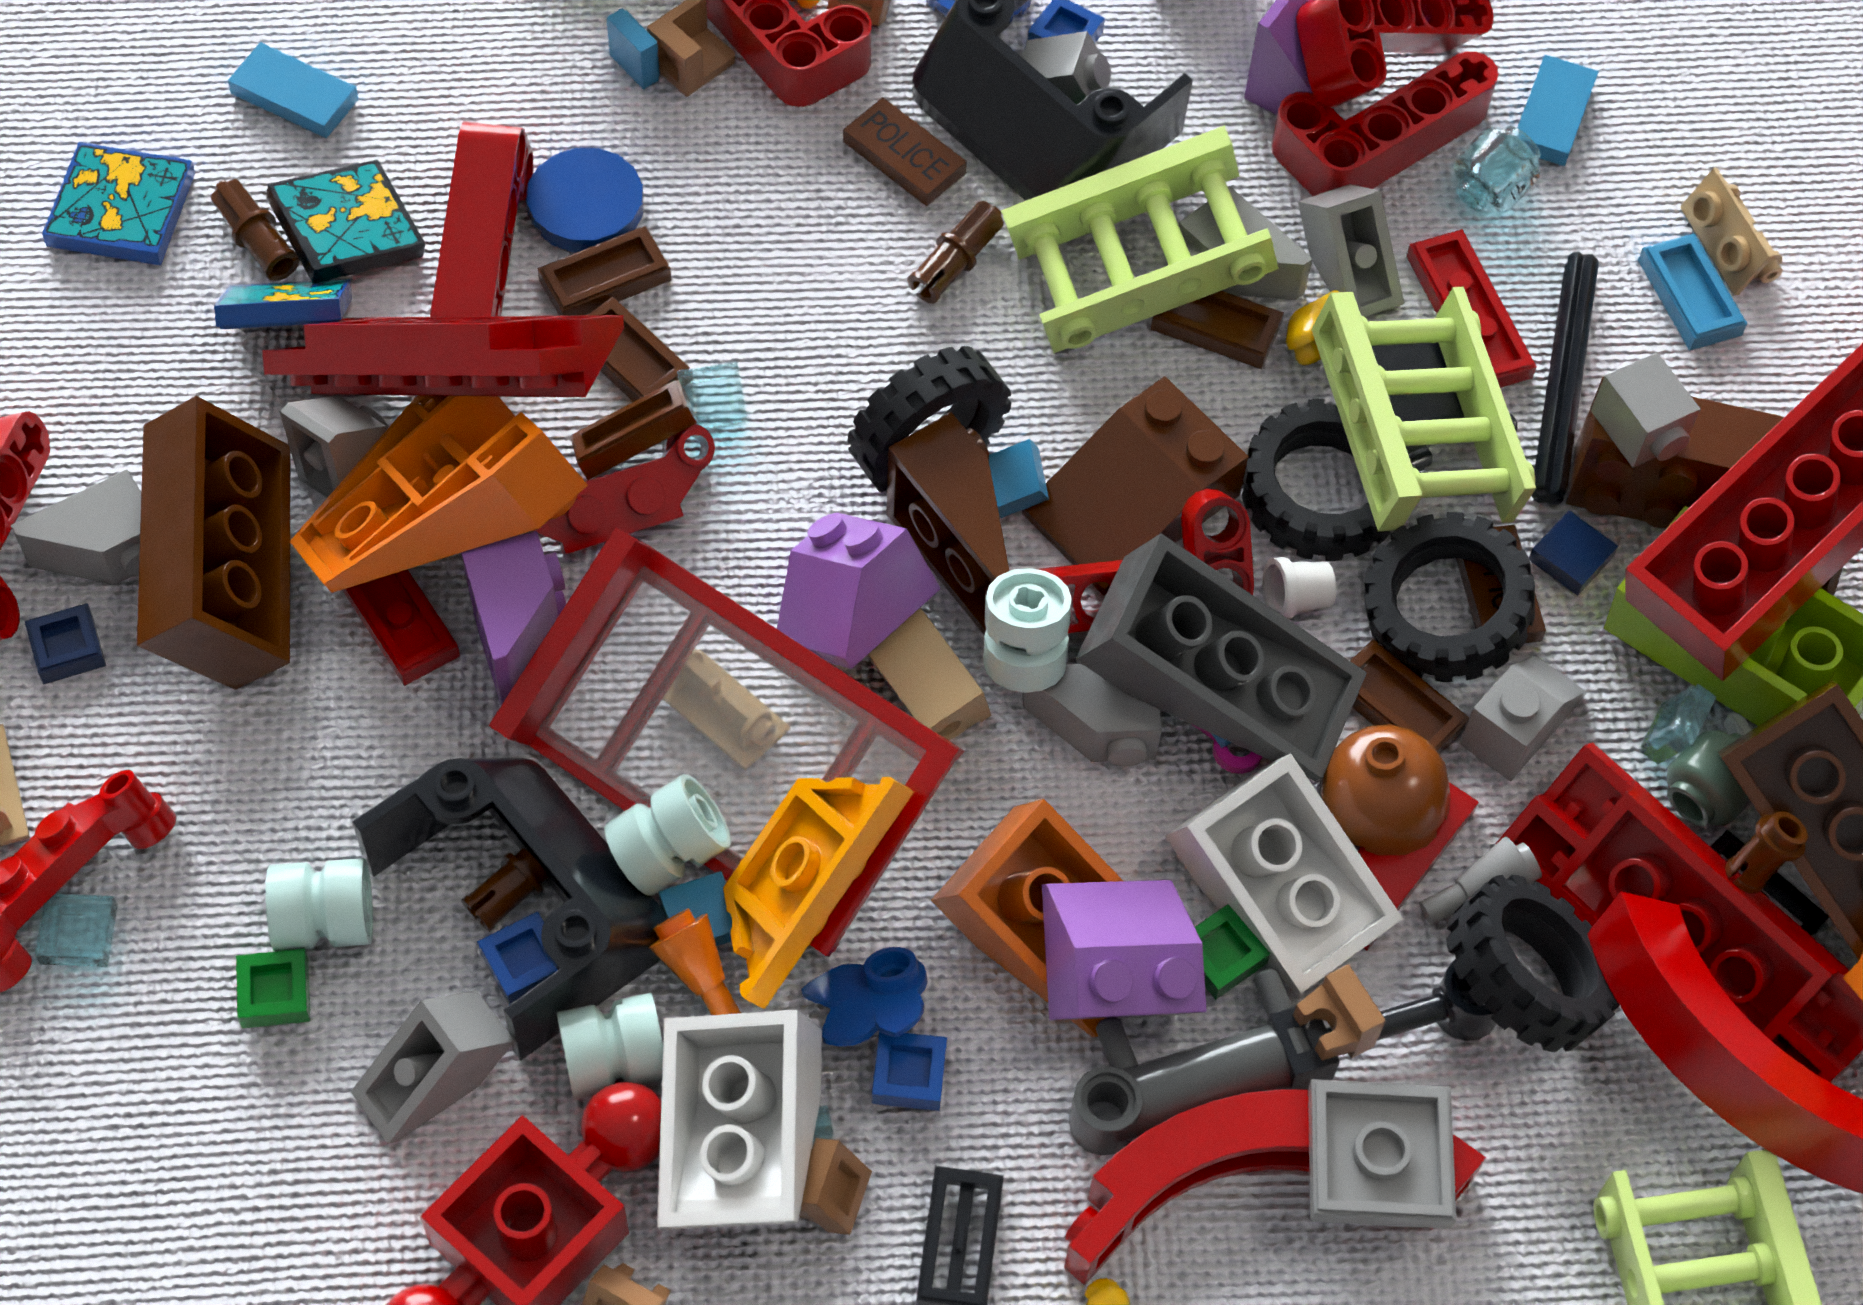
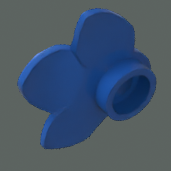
[801,947,928,1047]

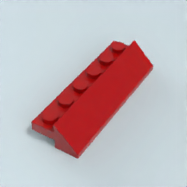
[262,315,624,397]
[1496,742,1863,1084]

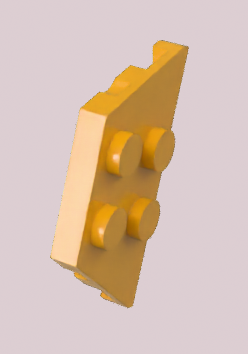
[723,777,914,1009]

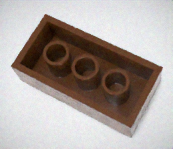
[1566,377,1784,529]
[137,395,291,690]
[1718,680,1863,960]

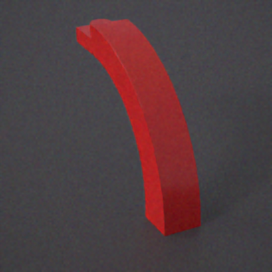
[1587,891,1863,1194]
[1064,1089,1486,1285]

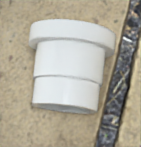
[1262,557,1337,619]

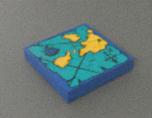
[42,142,196,266]
[214,279,352,330]

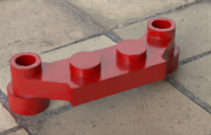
[532,424,715,554]
[0,770,177,993]

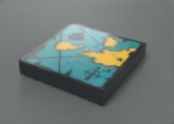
[266,159,425,284]

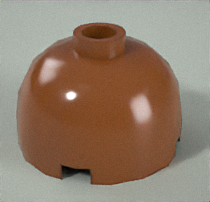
[1320,724,1451,855]

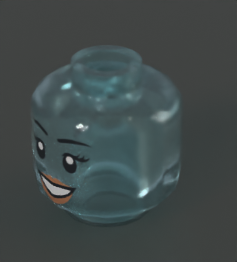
[1453,126,1541,213]

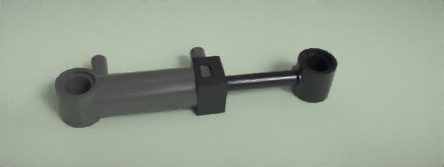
[1069,959,1497,1155]

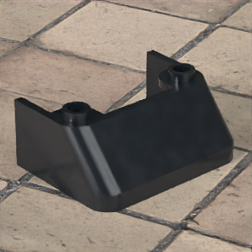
[912,0,1193,201]
[352,758,668,1061]

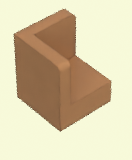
[647,0,735,97]

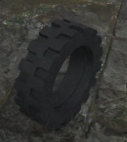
[847,346,1011,493]
[1242,399,1391,561]
[1364,512,1535,682]
[1446,875,1619,1052]

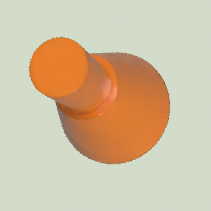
[649,908,741,1015]

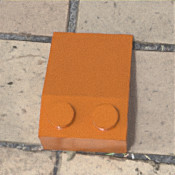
[931,799,1123,1037]

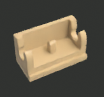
[868,607,992,740]

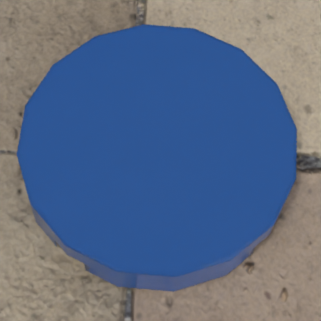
[526,148,644,252]

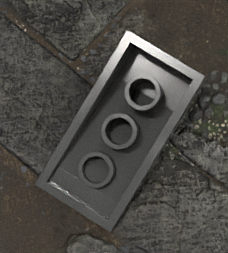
[1075,534,1367,781]

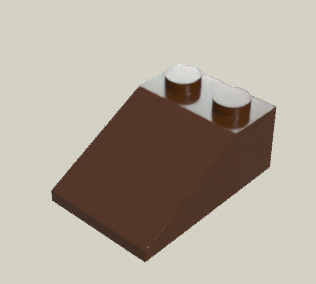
[1022,376,1249,596]
[886,412,1010,636]

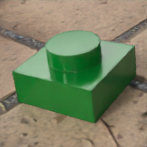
[1195,904,1271,1000]
[236,948,311,1029]

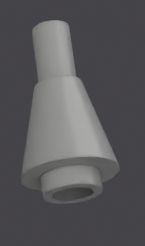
[1419,836,1542,926]

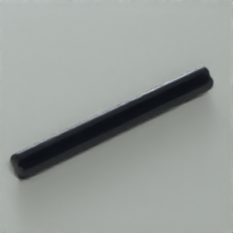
[1532,251,1599,506]

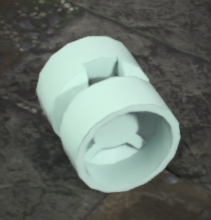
[983,568,1072,693]
[604,774,731,896]
[266,858,373,951]
[556,993,663,1100]

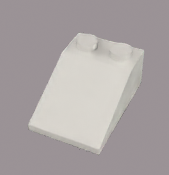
[1165,753,1403,995]
[657,1010,822,1230]

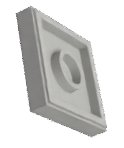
[1308,1079,1456,1229]

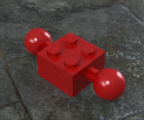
[386,1082,662,1305]

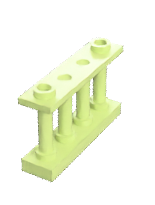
[1001,125,1278,353]
[1311,287,1536,532]
[1594,1149,1822,1305]

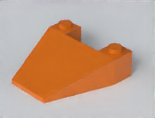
[290,395,588,593]

